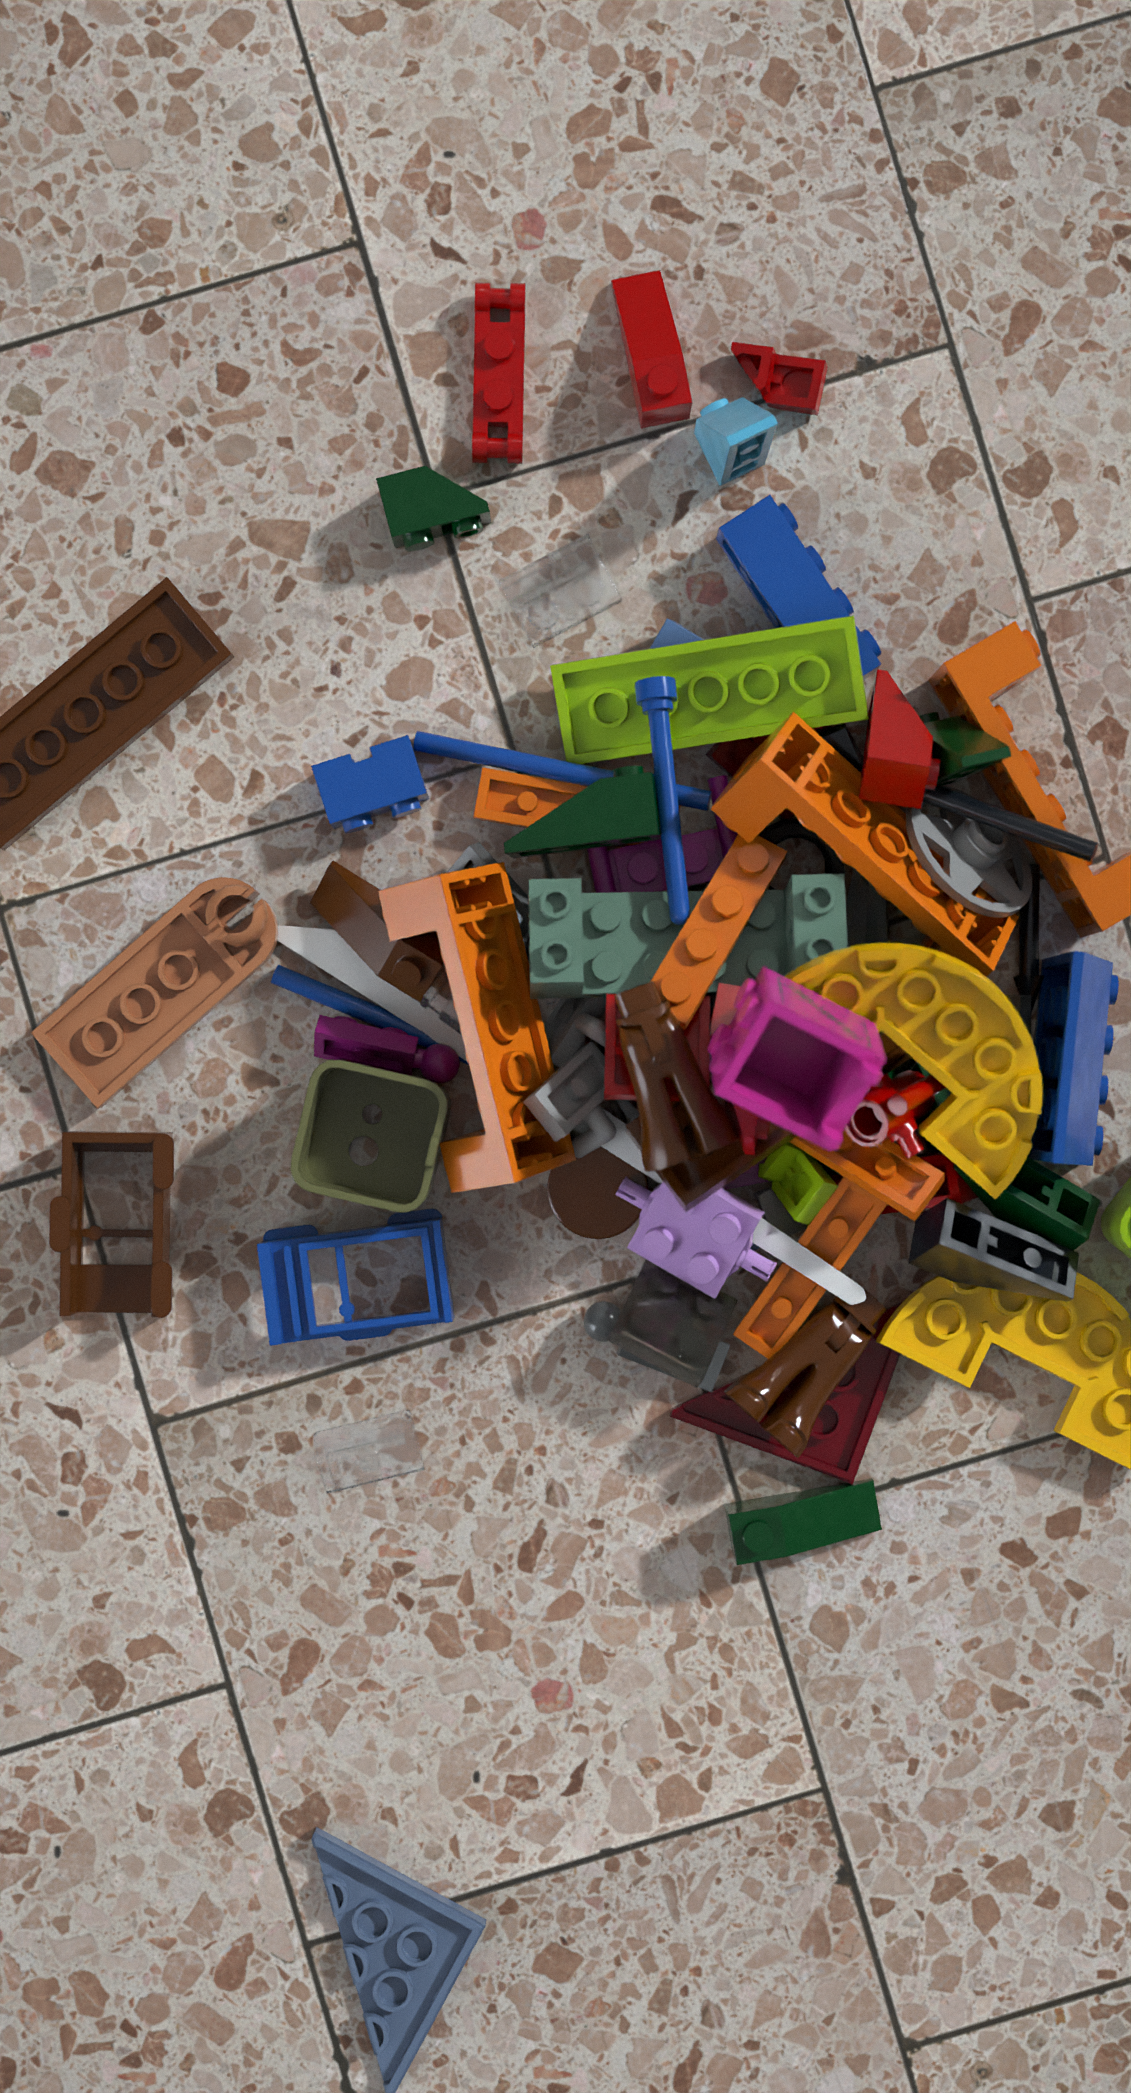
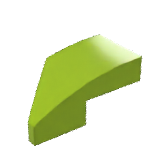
[758,1142,838,1225]

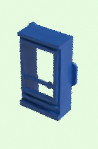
[257,1208,455,1346]

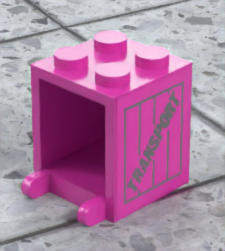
[708,966,886,1151]

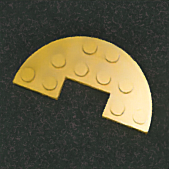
[785,943,1043,1199]
[875,1272,1131,1470]

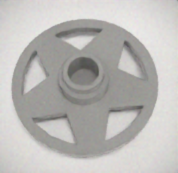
[906,786,1032,918]

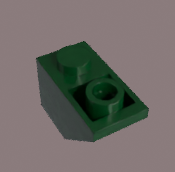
[376,466,491,551]

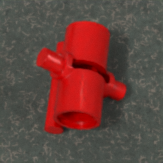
[845,1070,946,1159]

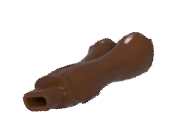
[614,981,740,1171]
[724,1283,887,1458]

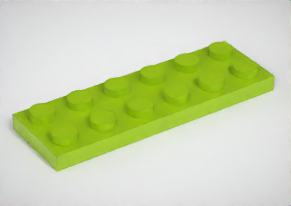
[550,615,869,764]

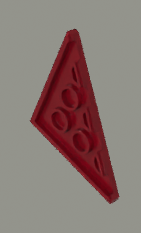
[670,1301,903,1484]

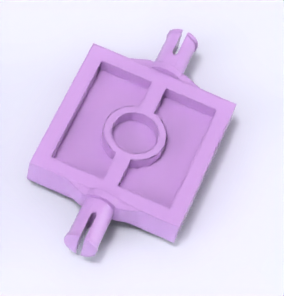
[615,1176,777,1299]

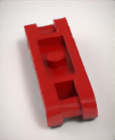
[472,282,526,464]

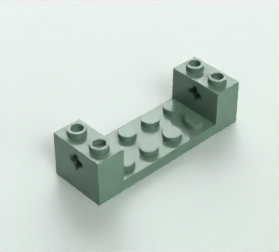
[528,874,847,999]

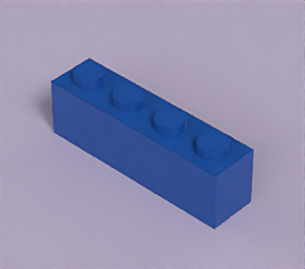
[716,495,881,680]

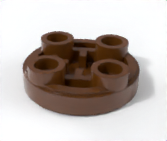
[547,1146,648,1239]

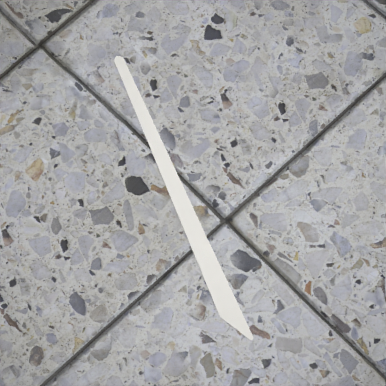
[277,925,866,1305]

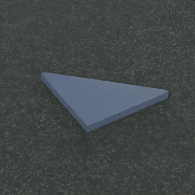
[311,1827,486,2093]

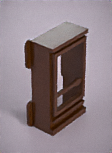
[49,1131,174,1318]

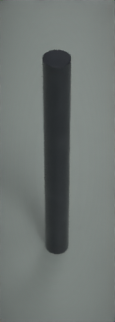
[922,785,1099,862]

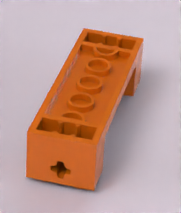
[928,621,1131,938]
[711,711,1019,977]
[378,862,576,1193]

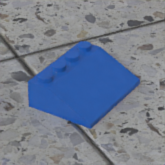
[1027,951,1119,1166]

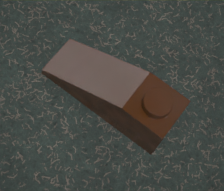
[310,861,446,1003]

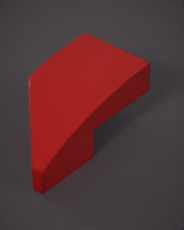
[731,342,828,416]

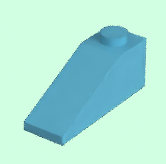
[694,397,778,486]

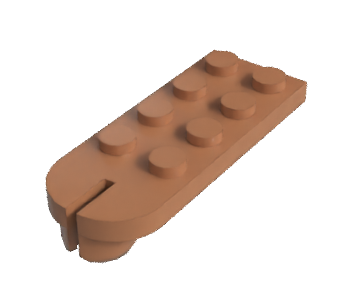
[31,877,278,1109]

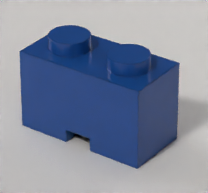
[311,735,429,833]

